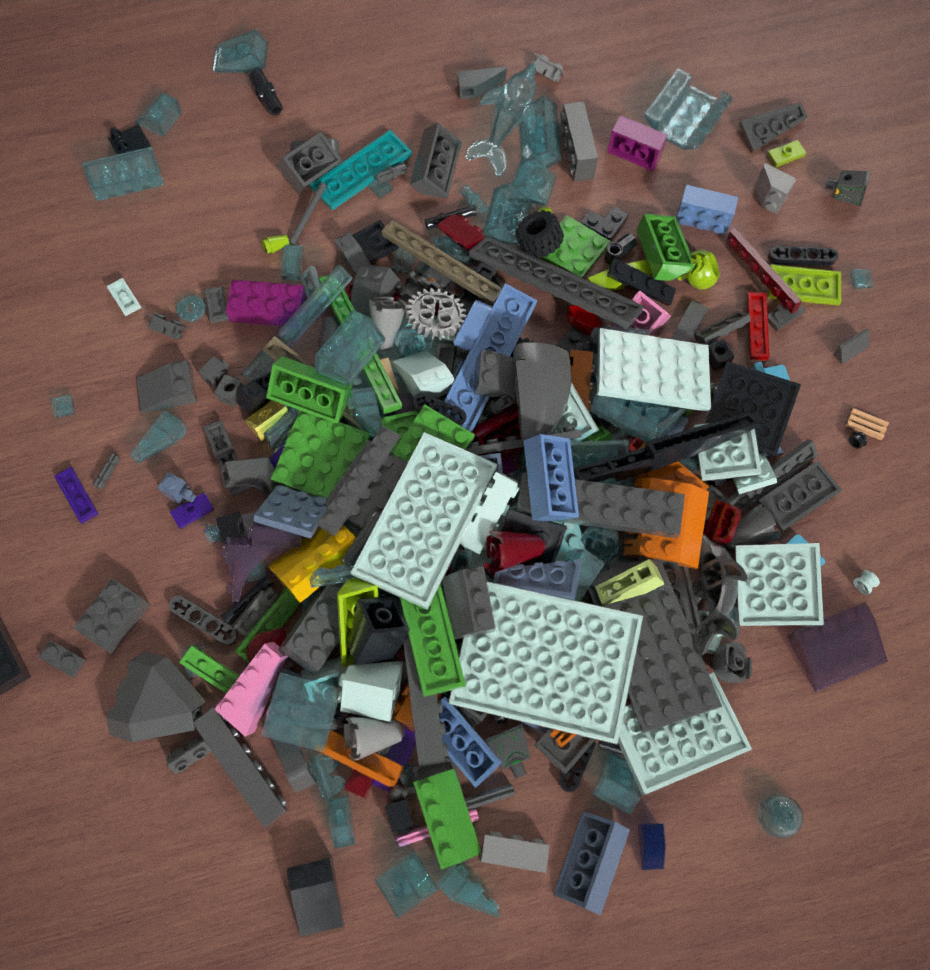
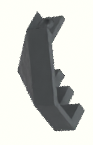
[106,651,206,742]

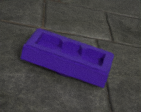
[170,493,214,529]

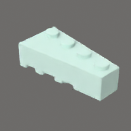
[460,471,519,554]

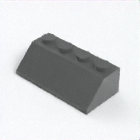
[410,122,462,199]

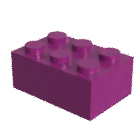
[607,115,668,172]

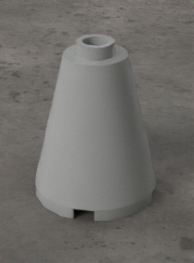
[369,297,407,351]
[344,717,405,761]

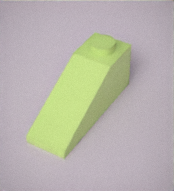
[595,559,664,605]

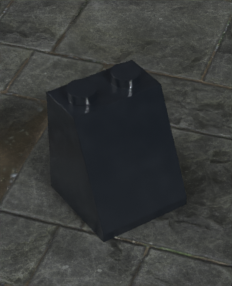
[349,597,410,665]

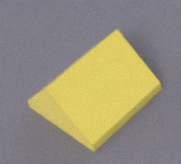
[244,400,291,442]

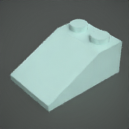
[392,350,454,403]

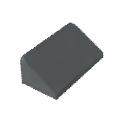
[834,329,870,364]

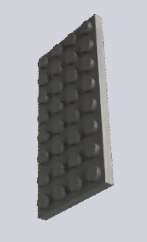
[583,558,722,734]

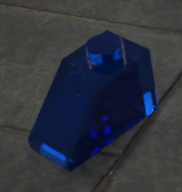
[638,823,666,870]

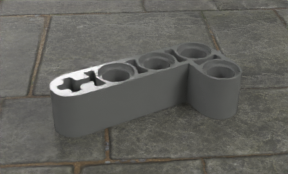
[264,709,316,793]

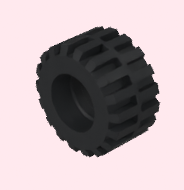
[515,210,564,259]

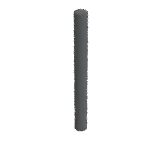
[289,182,327,246]

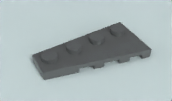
[739,102,808,153]

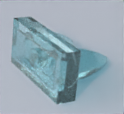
[308,754,346,801]

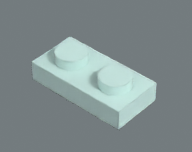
[107,278,141,316]

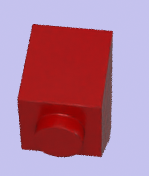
[567,305,604,339]

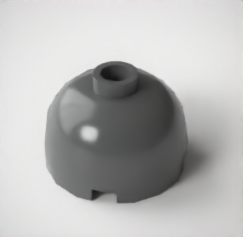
[712,641,752,684]

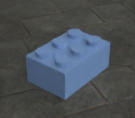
[676,185,738,235]

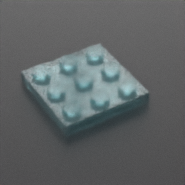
[261,672,341,752]

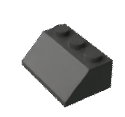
[442,566,496,639]

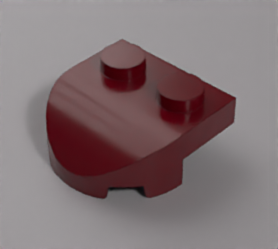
[703,500,741,543]
[246,626,294,669]

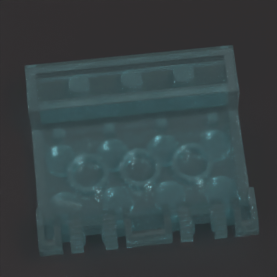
[644,68,733,150]

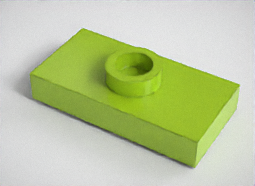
[767,140,806,168]

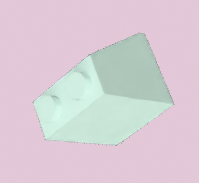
[338,661,403,722]

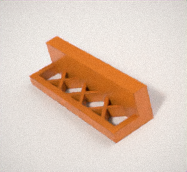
[315,730,404,786]

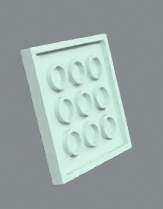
[736,543,824,626]

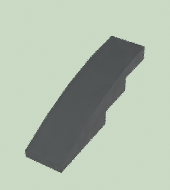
[204,420,250,497]

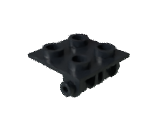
[108,124,153,163]

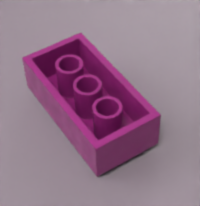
[226,279,306,328]

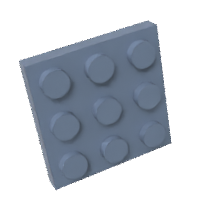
[254,485,327,538]

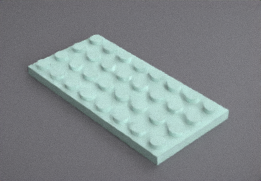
[351,432,498,610]

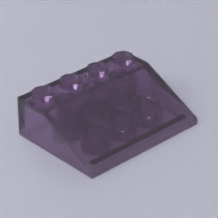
[787,602,888,692]

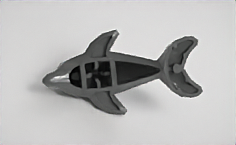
[692,534,748,656]

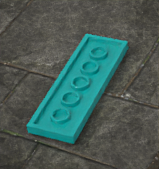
[310,130,412,211]

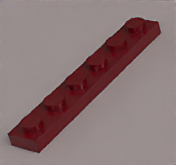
[726,227,802,314]

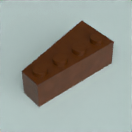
[569,350,594,411]

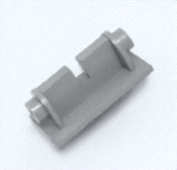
[530,53,565,82]

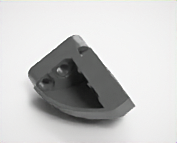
[514,342,572,447]

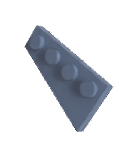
[493,559,582,600]

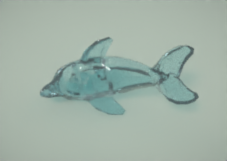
[465,63,537,177]

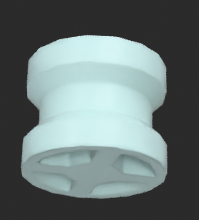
[853,570,880,595]

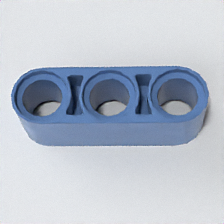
[454,300,493,352]

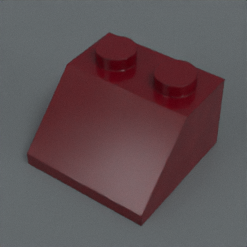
[437,214,485,253]

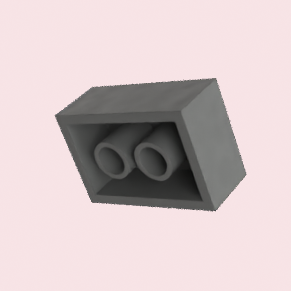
[74,578,150,655]

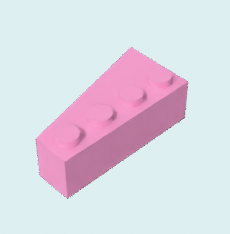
[215,642,288,737]

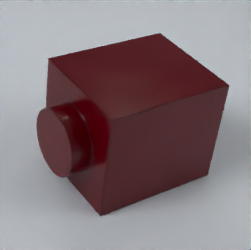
[345,769,374,799]

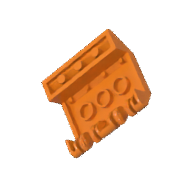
[622,478,709,569]

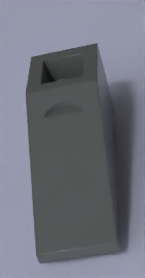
[457,66,507,99]

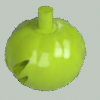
[678,250,720,290]

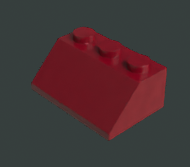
[472,404,524,462]

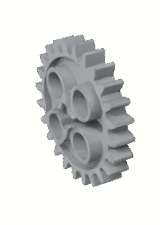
[405,288,466,340]

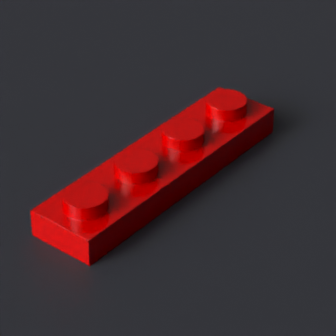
[747,292,770,360]

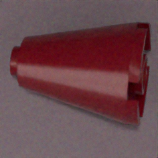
[486,530,545,572]

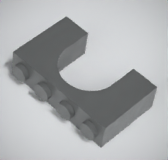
[220,457,287,541]

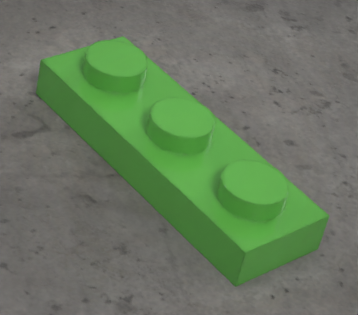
[179,644,240,694]

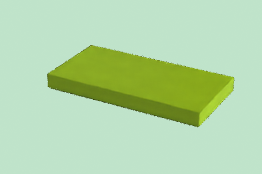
[768,265,841,306]

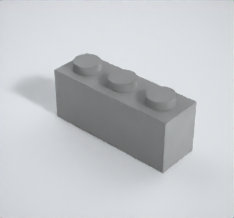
[481,831,549,873]

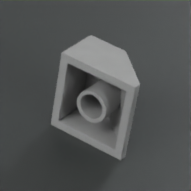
[754,163,796,214]

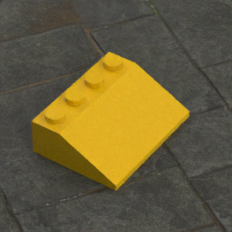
[268,525,356,603]

